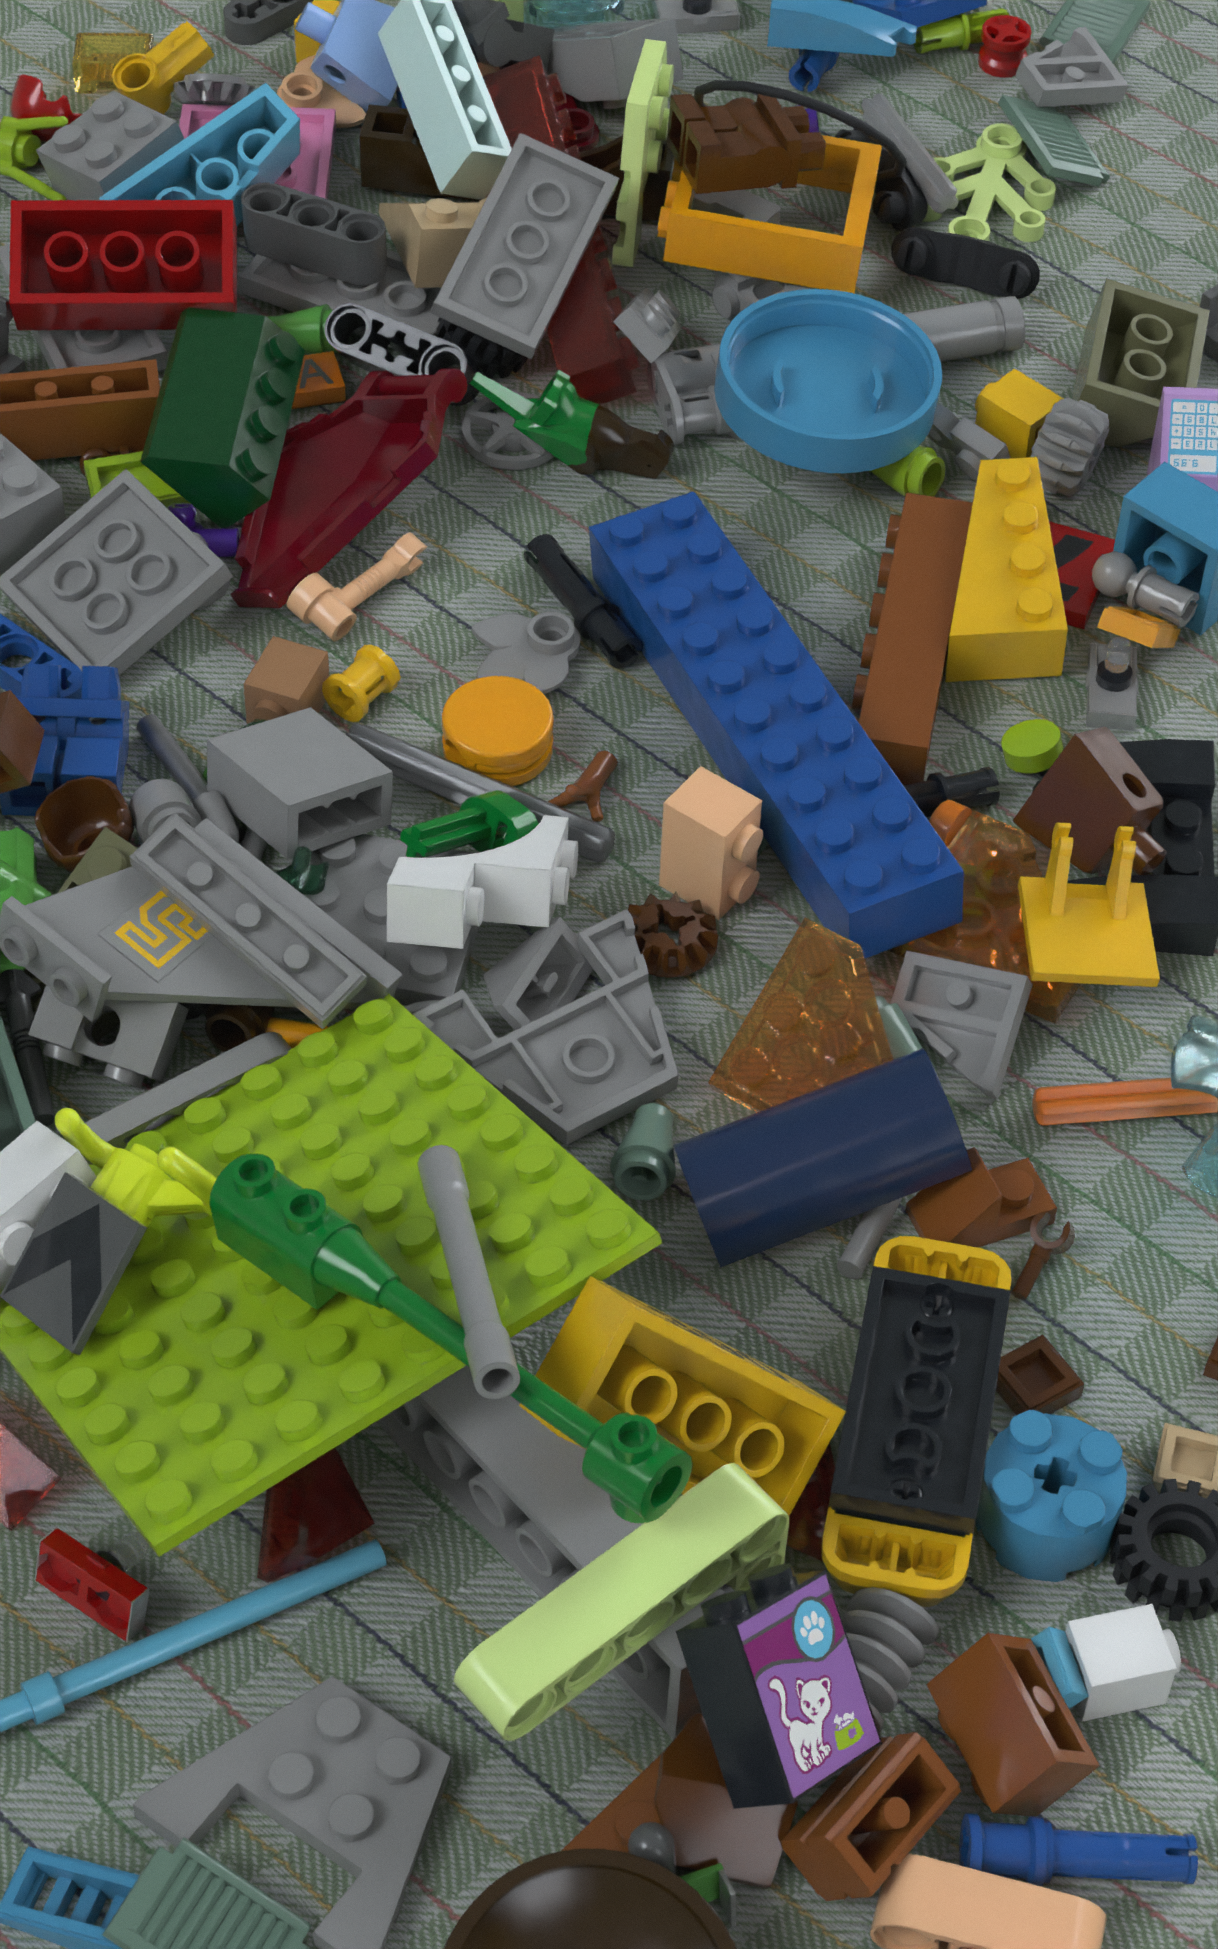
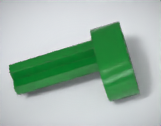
[400,790,539,858]

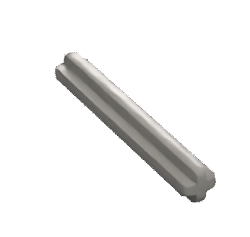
[861,93,959,214]

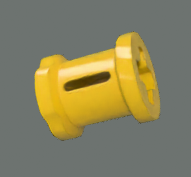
[322,644,401,722]

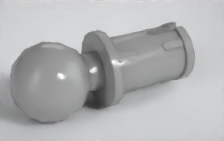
[1092,551,1199,627]

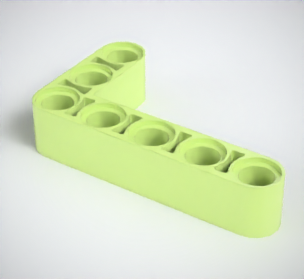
[453,1463,789,1741]

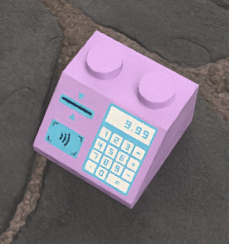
[1147,387,1218,492]

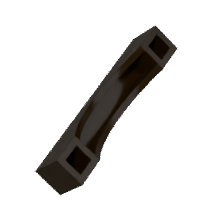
[359,104,675,221]

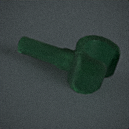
[275,846,330,895]

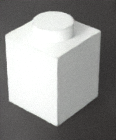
[1065,1604,1181,1722]

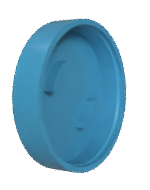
[714,289,942,473]

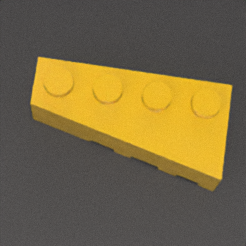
[945,457,1068,682]

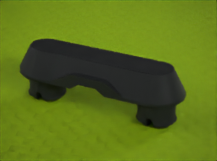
[835,128,928,231]
[891,227,1040,299]

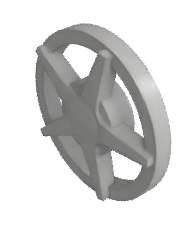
[462,389,555,470]

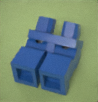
[0,664,130,816]

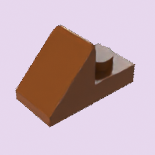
[905,1147,1057,1248]

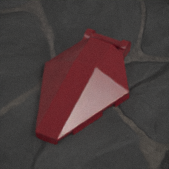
[231,368,467,608]

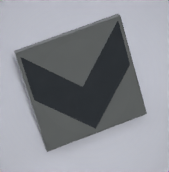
[0,1172,147,1355]

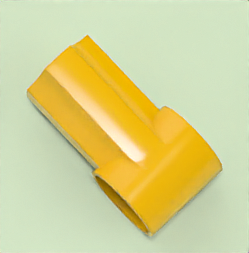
[112,21,214,115]

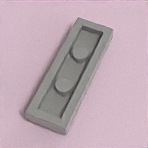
[613,287,682,363]

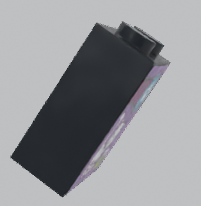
[676,1564,883,1809]

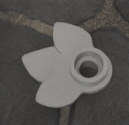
[472,612,580,694]

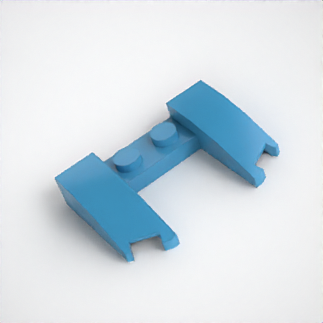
[767,0,917,57]

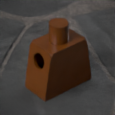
[1012,726,1167,875]

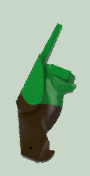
[470,370,674,479]

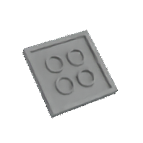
[0,469,233,675]
[294,834,479,1006]

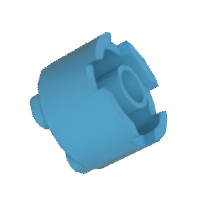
[975,1410,1127,1582]

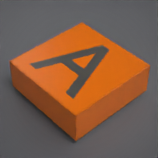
[292,351,346,409]

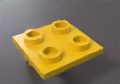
[1018,822,1160,987]

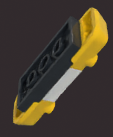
[821,1236,1012,1607]

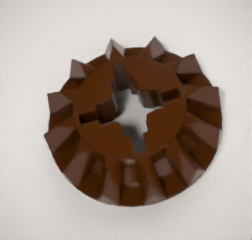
[628,891,719,978]

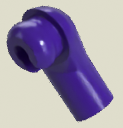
[167,503,240,557]

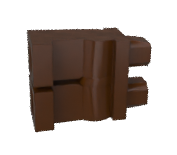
[666,94,826,194]

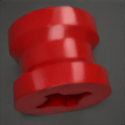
[978,15,1032,78]

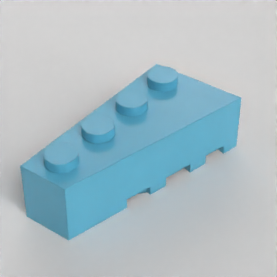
[99,83,300,226]

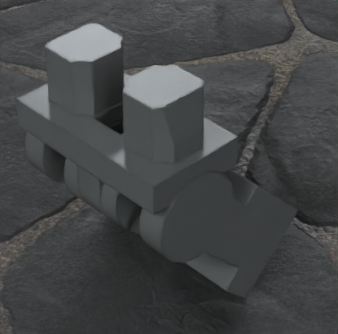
[452,0,555,81]

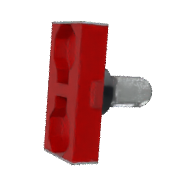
[34,1527,149,1642]

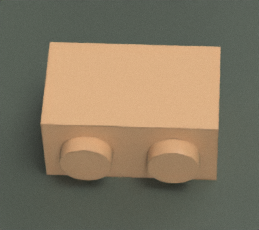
[659,766,763,920]

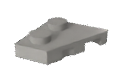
[1015,27,1129,107]

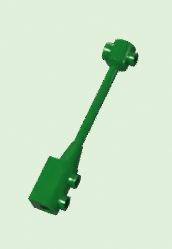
[209,1154,692,1523]

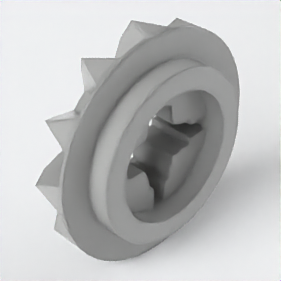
[174,73,256,105]

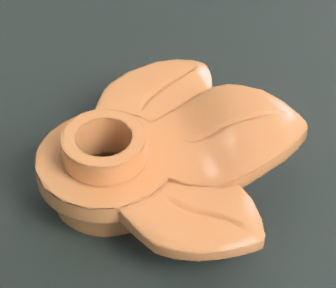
[277,55,366,128]

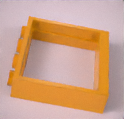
[657,135,882,293]

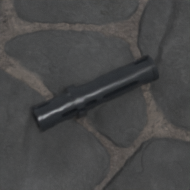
[524,534,643,669]

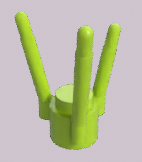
[0,116,68,200]

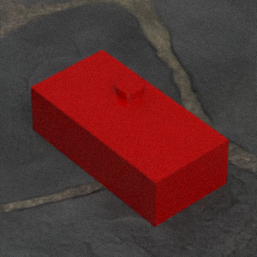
[9,200,237,330]

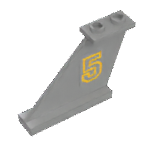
[0,818,403,1022]

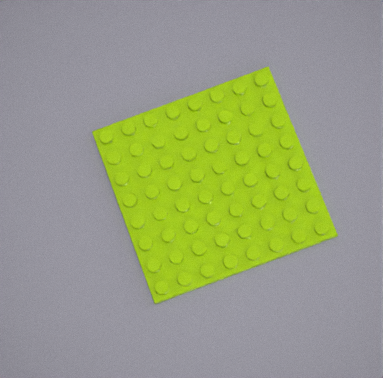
[0,993,662,1557]

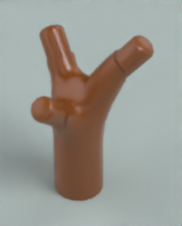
[548,751,618,822]

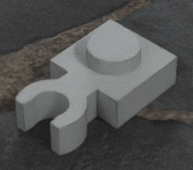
[928,403,1010,481]

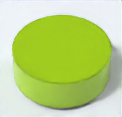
[1001,719,1064,774]

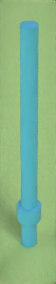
[0,1539,387,1733]

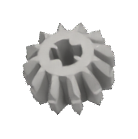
[1030,397,1109,497]

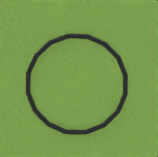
[694,80,907,182]

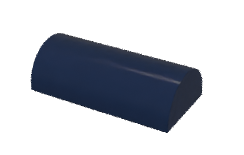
[673,1048,972,1268]

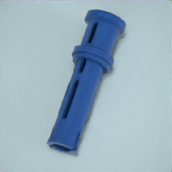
[959,1813,1198,1887]

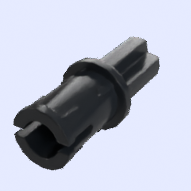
[903,767,1000,817]

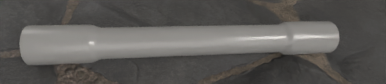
[418,1145,520,1399]

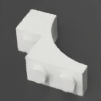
[387,815,578,949]

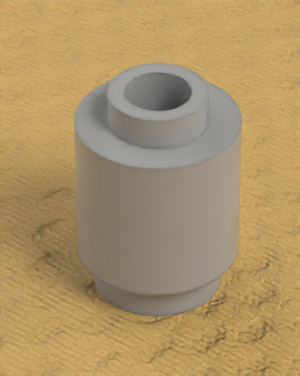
[129,779,202,843]

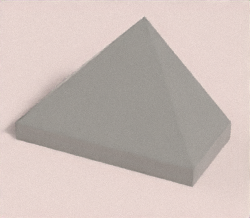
[483,916,593,1030]

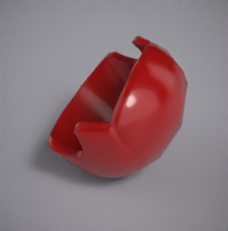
[10,74,82,144]

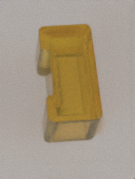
[72,33,155,94]

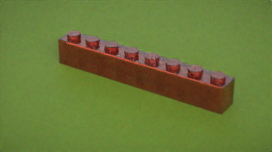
[482,55,640,405]

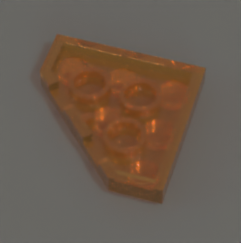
[888,810,1082,1024]
[708,918,894,1113]

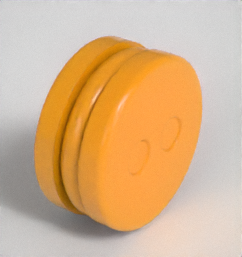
[442,676,554,787]

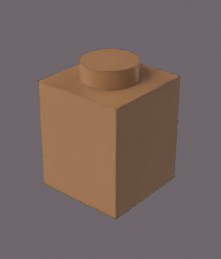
[243,636,329,726]

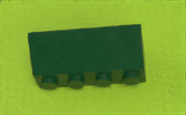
[140,307,305,529]

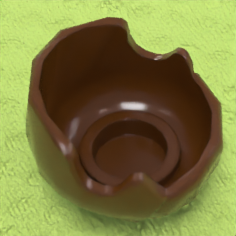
[34,776,134,873]

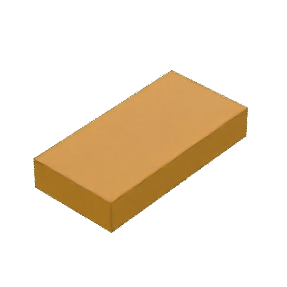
[1097,606,1181,648]

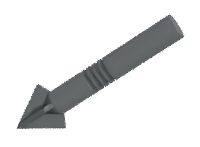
[0,969,55,1127]

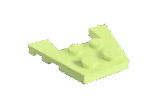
[612,39,674,267]

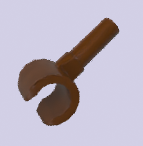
[1011,1212,1075,1300]

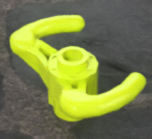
[55,1108,216,1227]

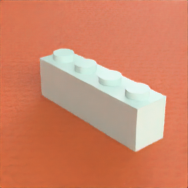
[378,0,512,200]

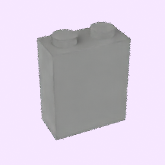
[207,707,393,859]

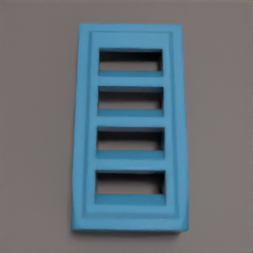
[0,1846,140,1949]

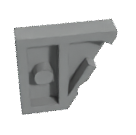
[890,951,1032,1099]

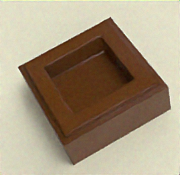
[996,1334,1085,1415]

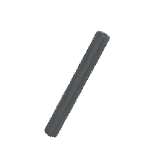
[346,723,615,863]

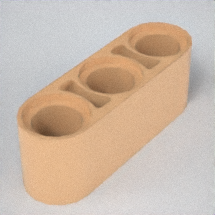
[870,1854,1106,1949]

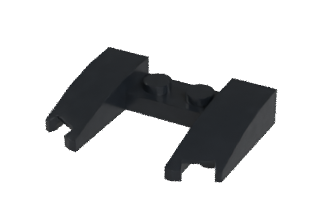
[1032,739,1218,956]

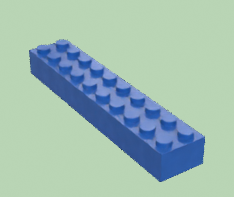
[589,491,964,965]

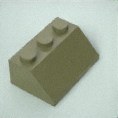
[1072,278,1210,448]

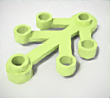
[922,123,1056,242]

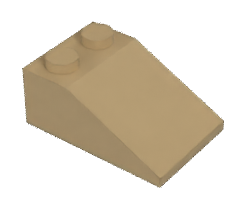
[379,198,487,288]

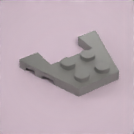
[413,909,679,1145]
[133,1676,452,1949]

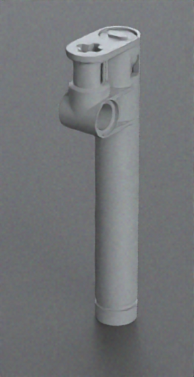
[647,296,1025,445]

